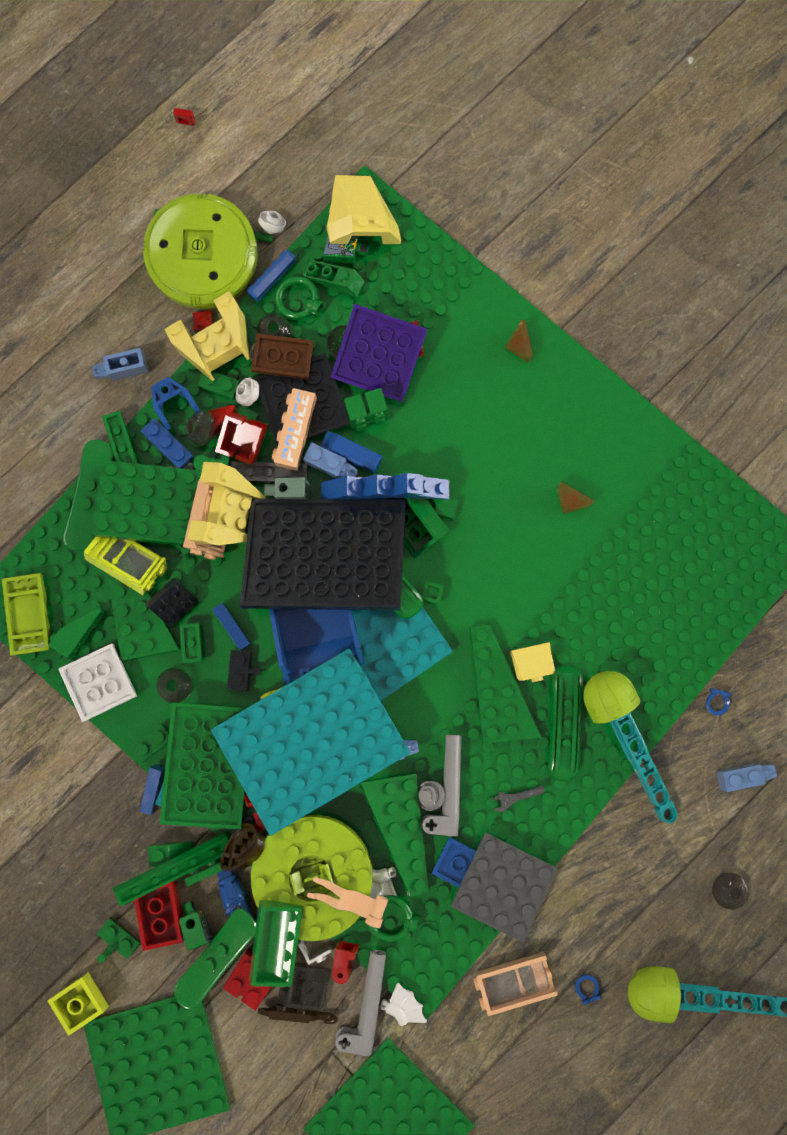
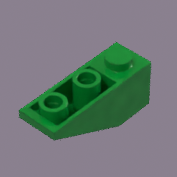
[303,260,364,298]

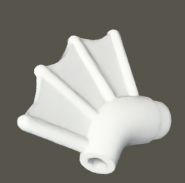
[370,867,397,899]
[380,983,427,1026]

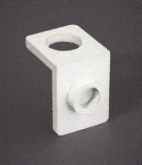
[298,940,333,965]

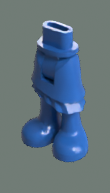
[217,870,257,922]

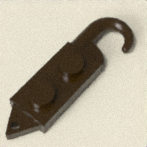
[258,1003,338,1024]

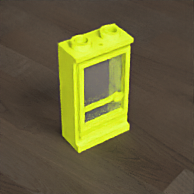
[84,537,167,596]

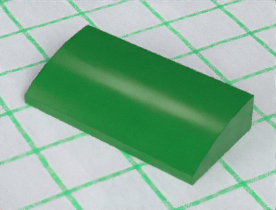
[249,900,302,987]

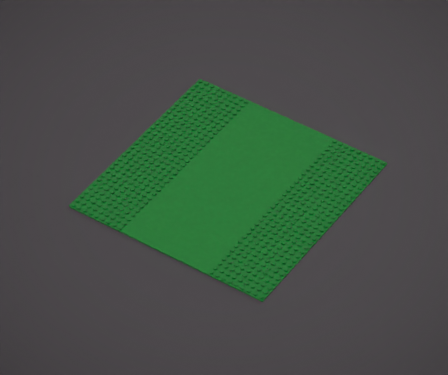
[0,166,787,1020]

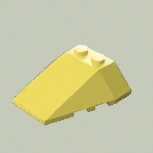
[327,175,401,244]

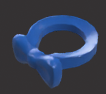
[705,688,731,715]
[575,974,602,1005]

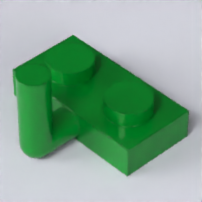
[97,917,141,963]

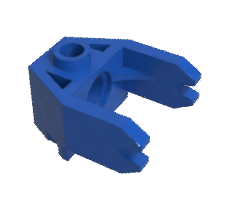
[151,377,200,430]

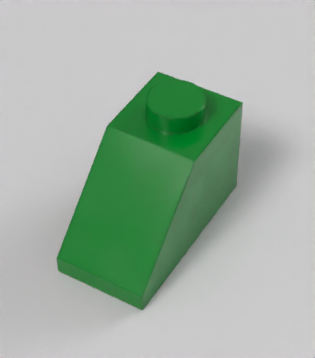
[148,841,192,867]

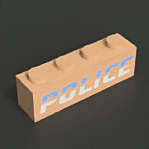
[272,388,317,471]

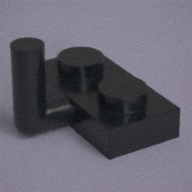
[227,650,262,690]

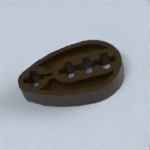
[220,823,265,872]

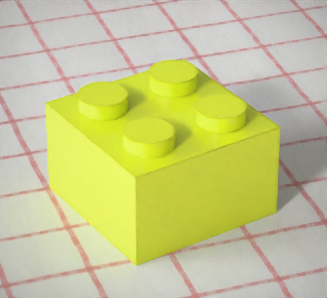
[47,972,109,1036]

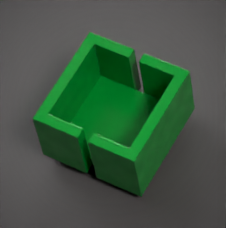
[344,388,388,431]

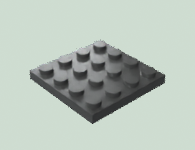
[450,832,558,943]

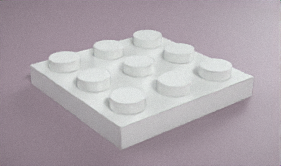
[58,643,137,722]

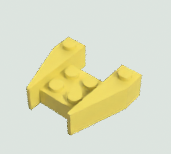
[165,291,250,381]
[187,462,266,546]

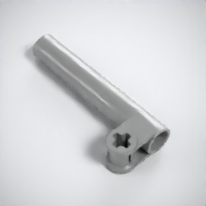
[421,735,461,836]
[336,950,386,1056]

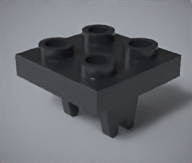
[145,577,200,628]

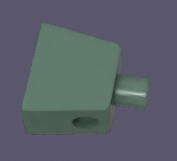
[264,477,310,499]

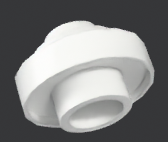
[258,211,286,234]
[236,378,259,406]

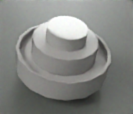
[418,781,445,811]

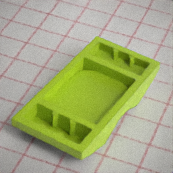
[2,573,51,656]

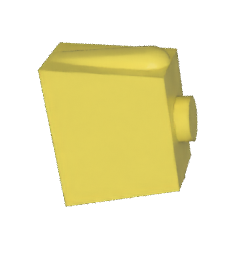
[510,642,555,682]

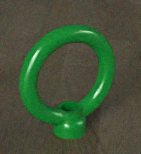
[275,276,324,320]
[367,895,419,942]

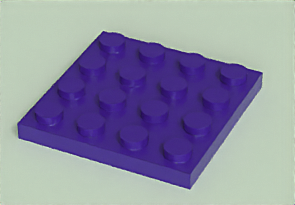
[331,304,427,402]

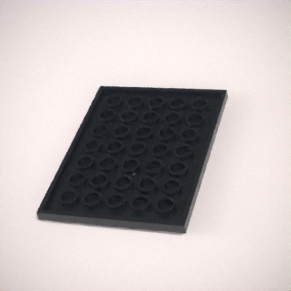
[240,499,406,611]

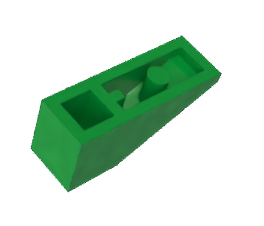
[48,608,106,659]

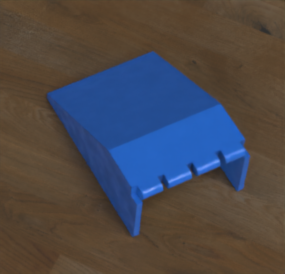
[269,609,365,683]

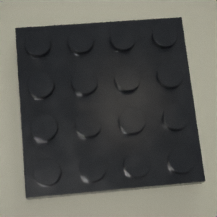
[254,353,350,446]

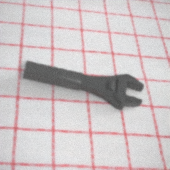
[493,785,545,812]

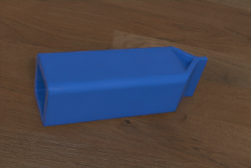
[320,431,382,475]

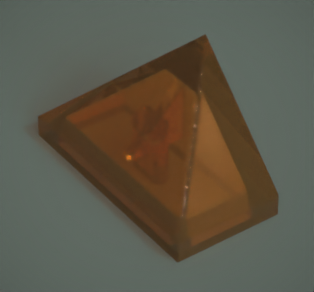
[505,320,533,362]
[556,482,594,514]

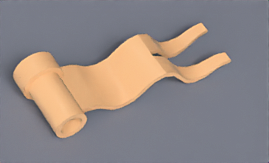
[307,877,389,928]

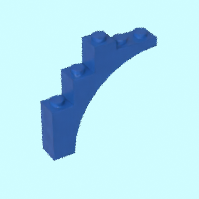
[321,473,449,500]

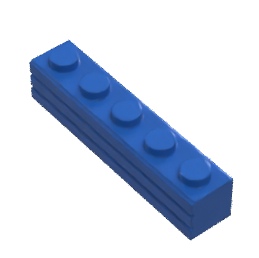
[247,250,296,303]

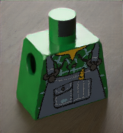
[323,236,369,264]
[179,901,214,951]

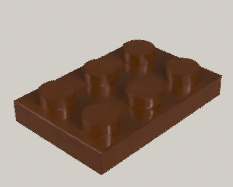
[251,333,314,380]

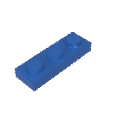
[141,418,194,469]

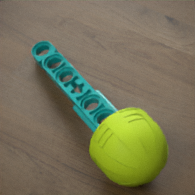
[584,671,678,824]
[628,966,787,1023]

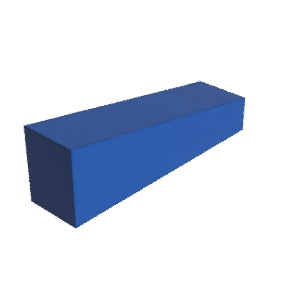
[212,603,251,651]
[140,764,165,815]

